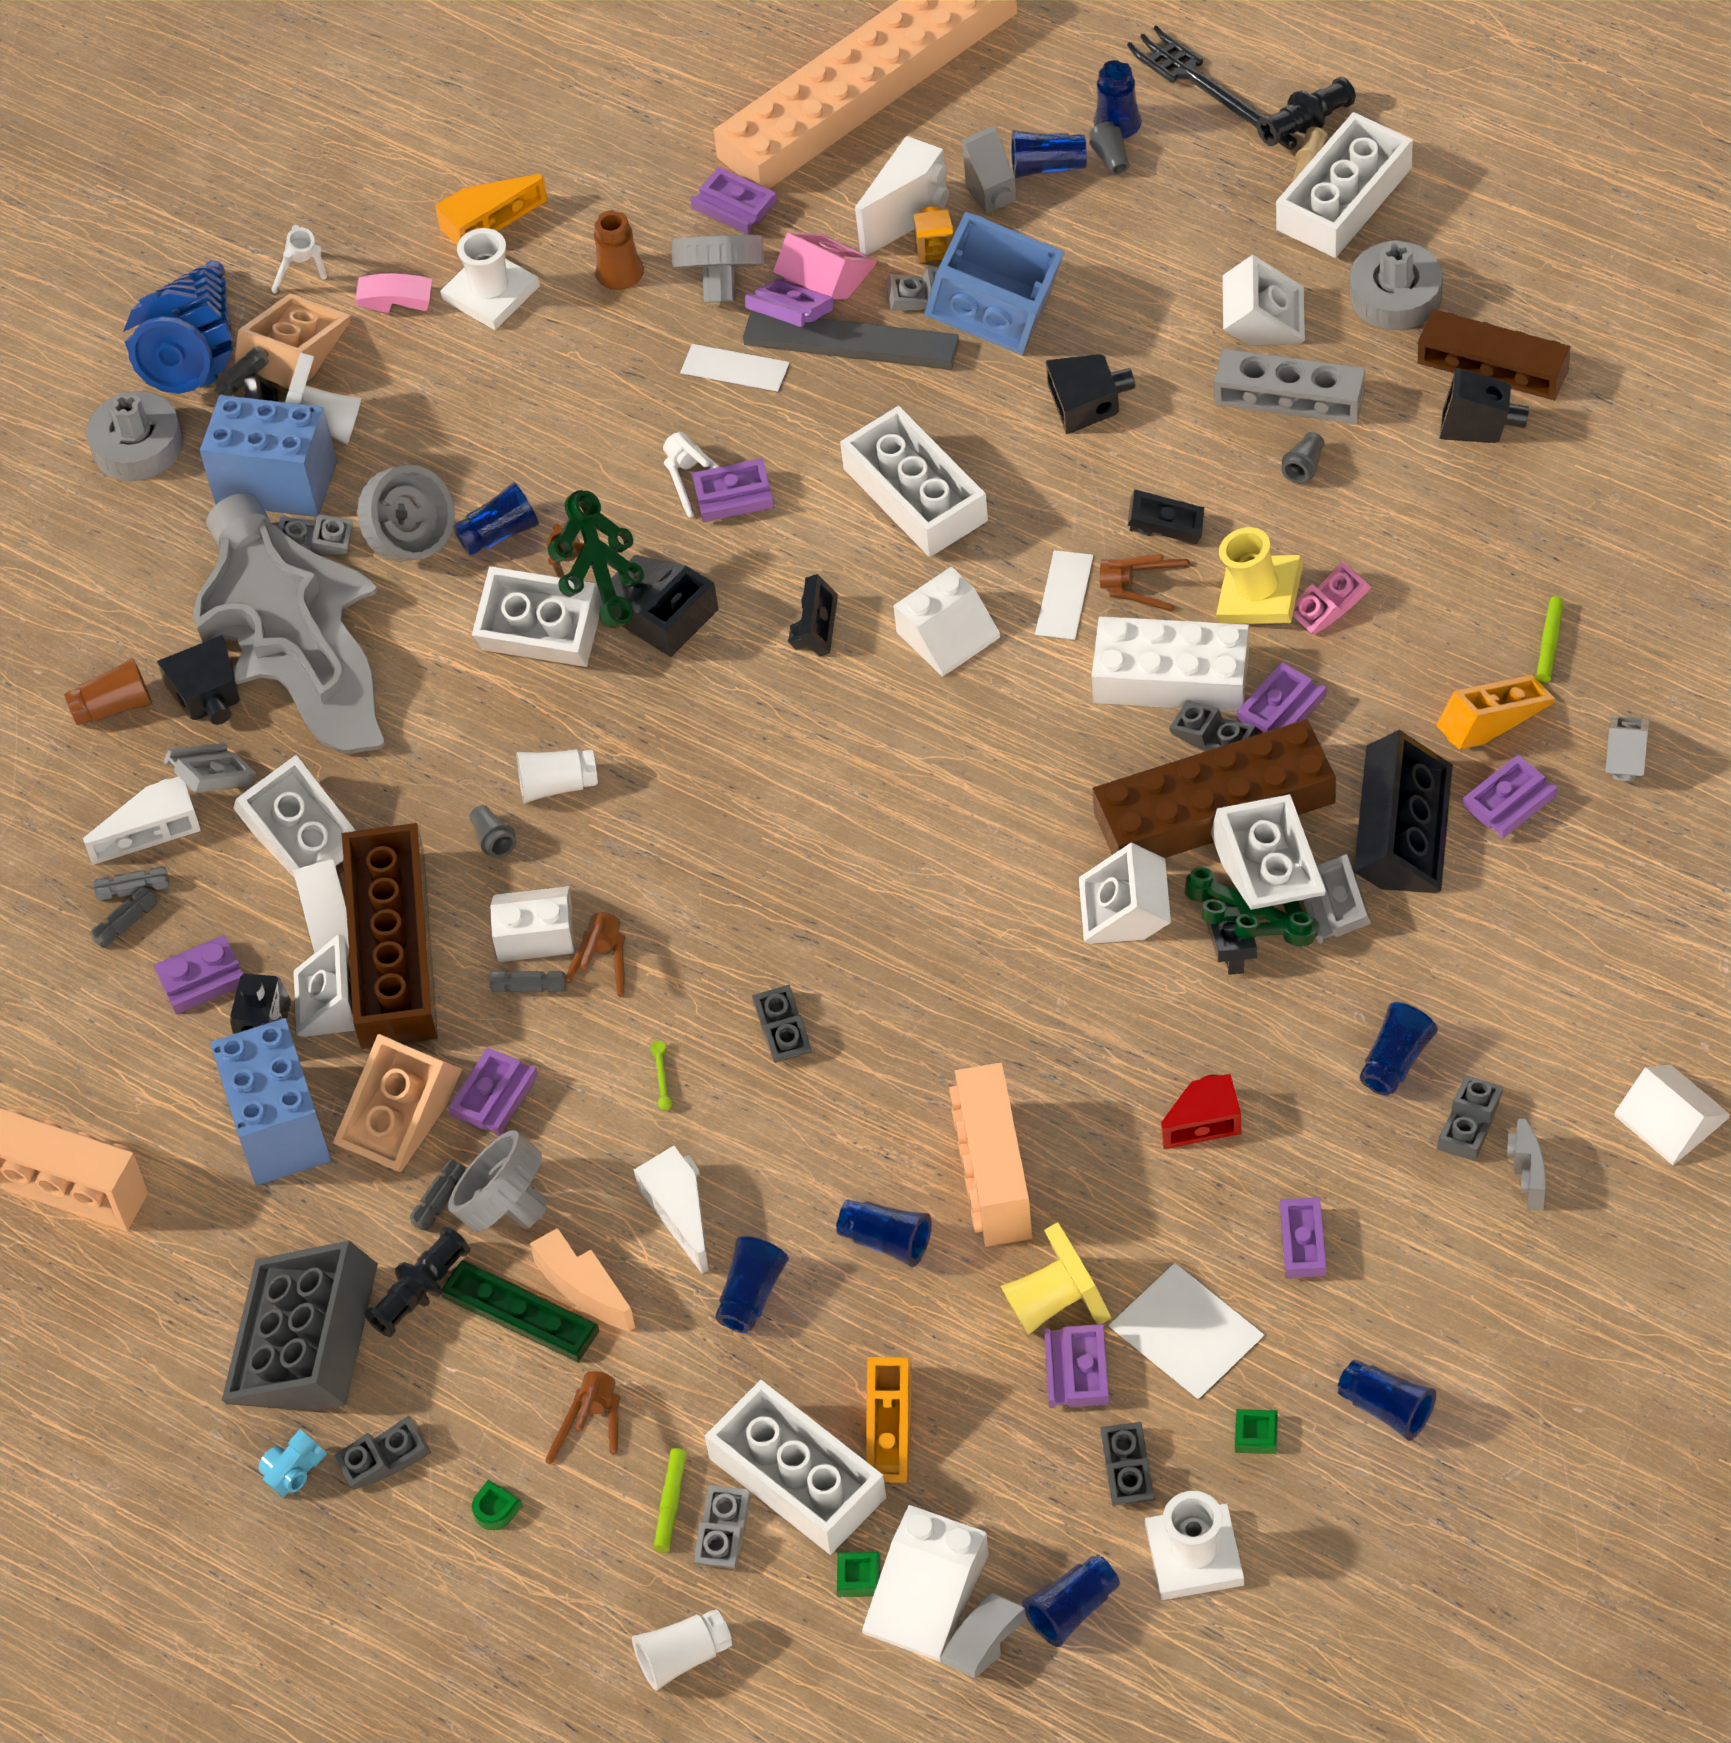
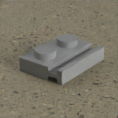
[164,743,257,793]
[1303,854,1372,944]

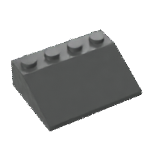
[222,1240,378,1411]

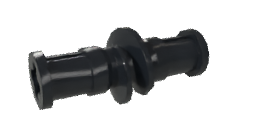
[1257,76,1356,146]
[365,1227,471,1337]

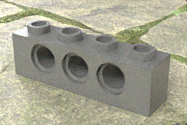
[1214,349,1365,424]

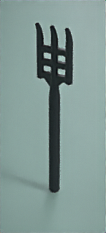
[1127,25,1297,150]

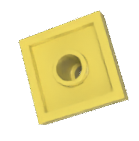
[1216,527,1303,624]
[1000,1222,1112,1336]

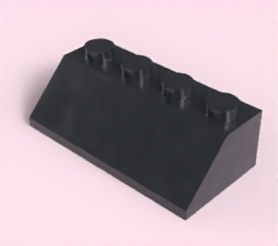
[1354,729,1453,893]

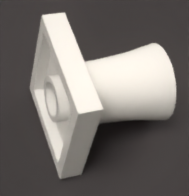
[440,228,540,330]
[285,352,362,445]
[1145,1491,1244,1600]

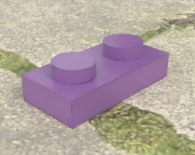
[1280,1197,1326,1278]

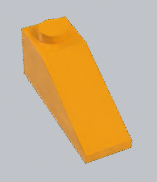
[435,173,548,245]
[913,206,953,263]
[1436,674,1555,750]
[866,1357,912,1483]

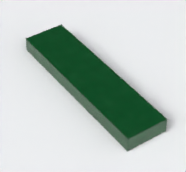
[441,1260,599,1363]

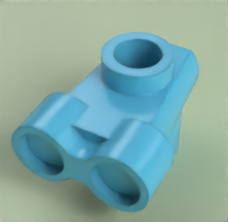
[258,1429,327,1497]

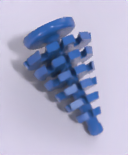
[123,260,233,394]

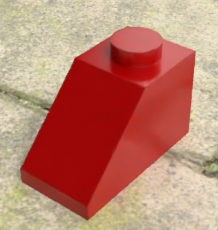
[1161,1073,1242,1149]

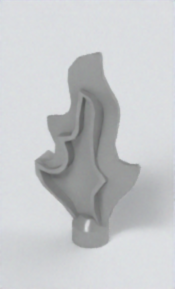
[193,493,385,754]

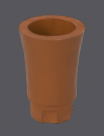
[594,210,644,290]
[64,657,153,725]

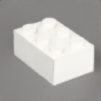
[472,566,603,667]

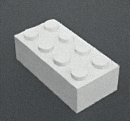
[1276,112,1413,258]
[840,406,988,558]
[1091,616,1249,712]
[704,1380,887,1555]

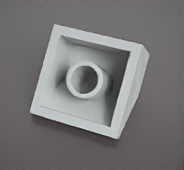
[1223,255,1305,346]
[893,566,1000,677]
[1079,843,1171,944]
[490,886,575,962]

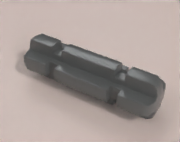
[215,347,269,396]
[94,866,169,901]
[90,887,157,948]
[490,971,566,992]
[410,1160,465,1231]

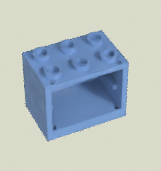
[924,211,1064,356]
[200,395,337,517]
[210,1018,331,1186]

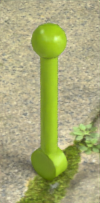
[650,1041,673,1111]

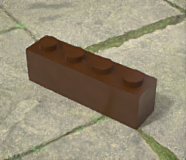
[1418,309,1571,401]

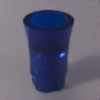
[1094,60,1142,139]
[1011,130,1087,179]
[452,481,539,556]
[1359,1002,1438,1096]
[836,1199,932,1267]
[715,1236,789,1333]
[1337,1359,1436,1441]
[1022,1555,1120,1647]

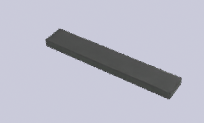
[743,310,959,370]

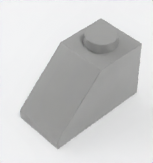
[962,126,1016,214]
[1605,715,1649,781]

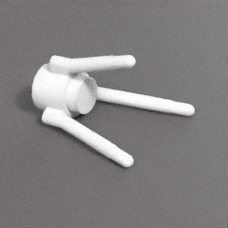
[271,225,327,293]
[663,432,720,518]

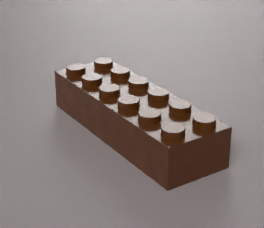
[1092,719,1336,858]
[342,823,438,1049]

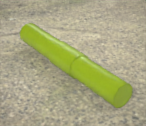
[1536,596,1564,683]
[653,1448,687,1553]

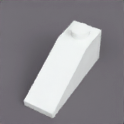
[83,776,201,865]
[634,1146,709,1274]

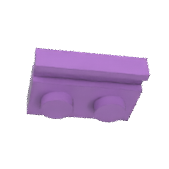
[690,167,777,235]
[745,278,833,327]
[692,458,774,522]
[1237,662,1326,734]
[1463,755,1558,839]
[154,935,243,1014]
[449,1047,538,1136]
[1044,1324,1109,1408]

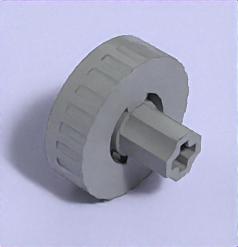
[671,235,764,302]
[1349,240,1443,330]
[86,391,183,481]
[357,465,454,562]
[448,1130,548,1232]

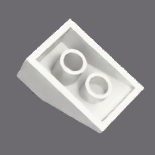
[855,136,949,256]
[233,755,356,878]
[1211,794,1326,910]
[862,1505,989,1662]

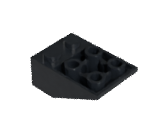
[611,555,719,657]

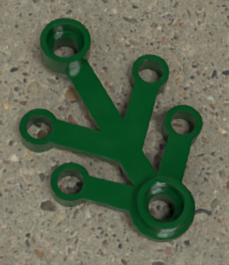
[548,490,644,628]
[1184,867,1320,946]

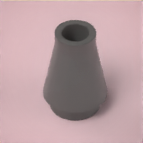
[1089,121,1130,175]
[1282,432,1324,484]
[469,805,516,858]

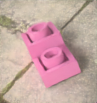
[355,273,432,313]
[1293,561,1372,635]

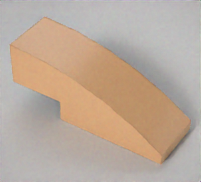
[530,1228,636,1332]

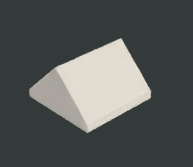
[294,934,355,1037]
[1615,1065,1730,1166]

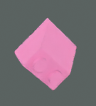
[773,232,877,299]

